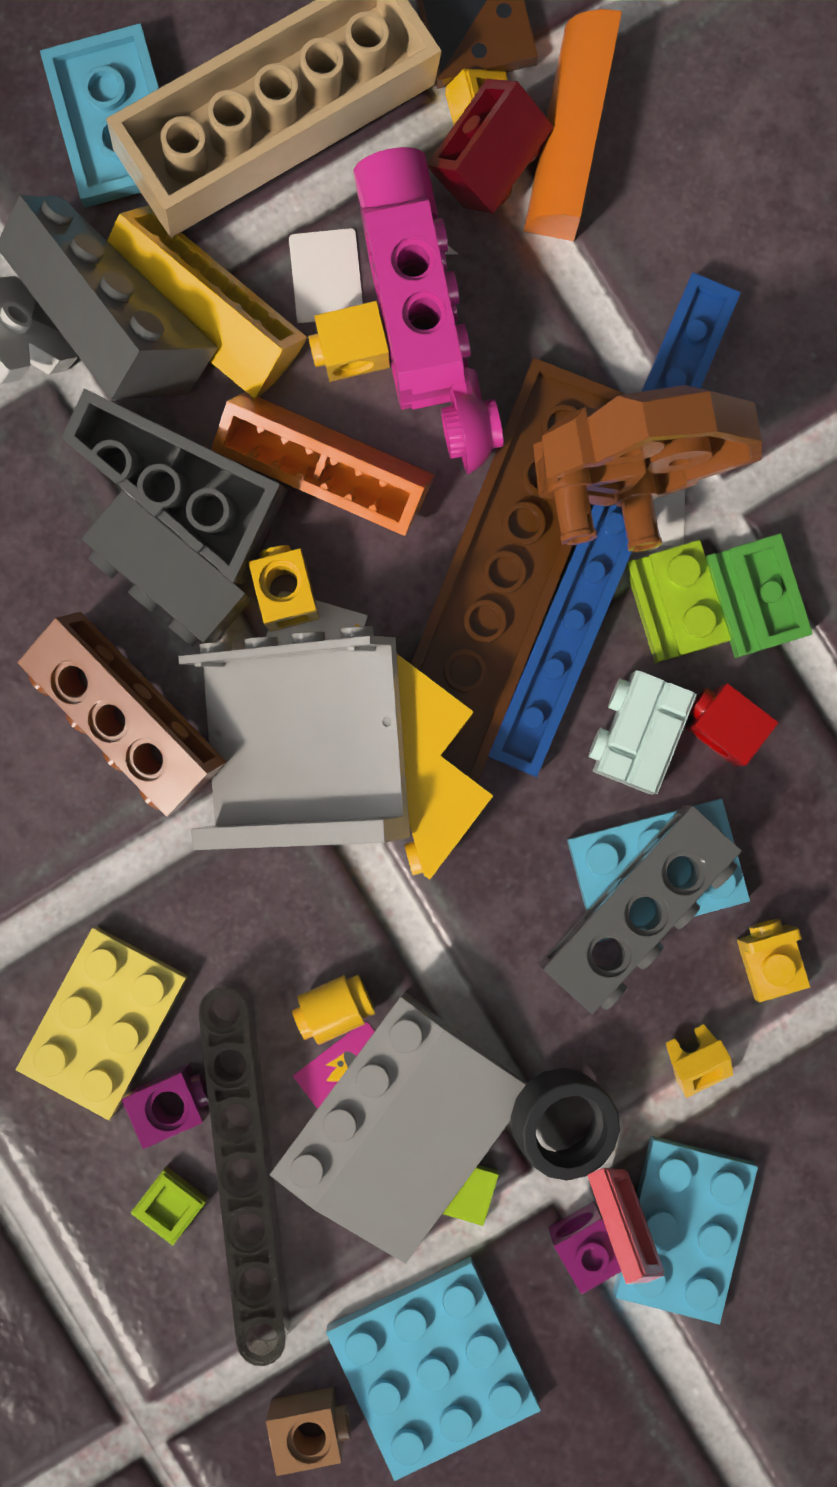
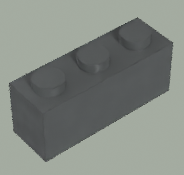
[81,490,251,647]

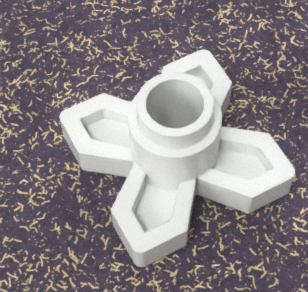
[0,276,78,384]

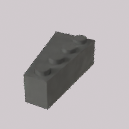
[0,195,218,400]
[62,388,288,584]

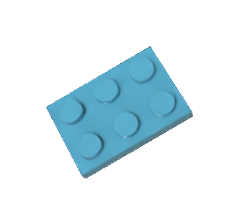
[40,23,159,208]
[567,799,750,942]
[613,1136,758,1325]

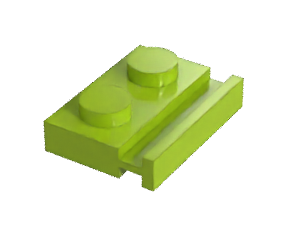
[625,540,731,664]

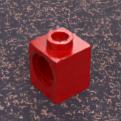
[685,683,779,767]

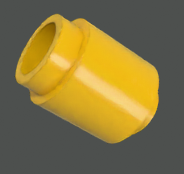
[292,974,376,1045]

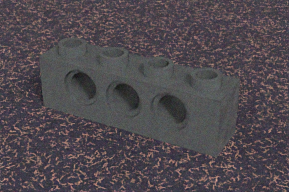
[539,805,742,1015]

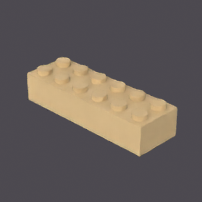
[106,0,441,238]

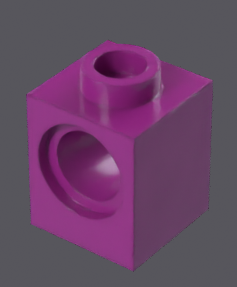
[121,1063,213,1149]
[548,1201,621,1295]

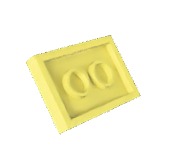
[16,926,189,1120]

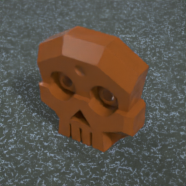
[533,385,762,552]

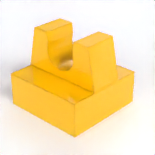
[666,1024,733,1098]

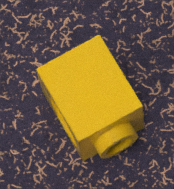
[308,301,390,382]
[248,545,320,632]

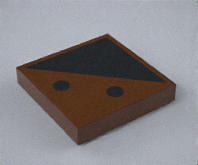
[415,0,538,89]

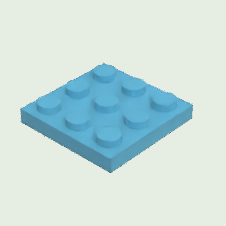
[326,1256,541,1481]

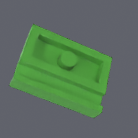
[706,533,813,658]

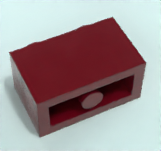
[427,79,554,214]

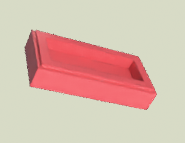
[587,1168,665,1284]

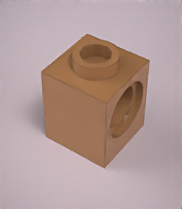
[266,1387,351,1476]

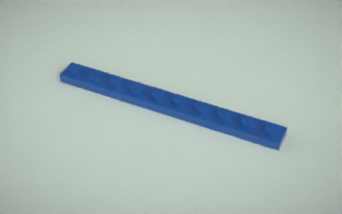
[488,272,741,777]

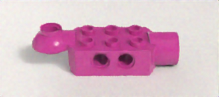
[353,147,503,475]

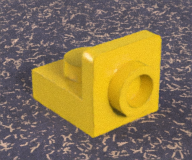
[737,919,810,1003]

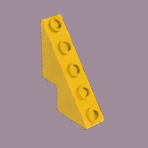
[354,623,493,880]

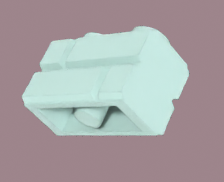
[588,670,697,795]

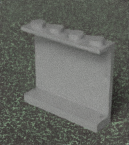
[178,626,410,850]

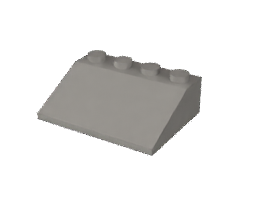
[270,992,527,1264]

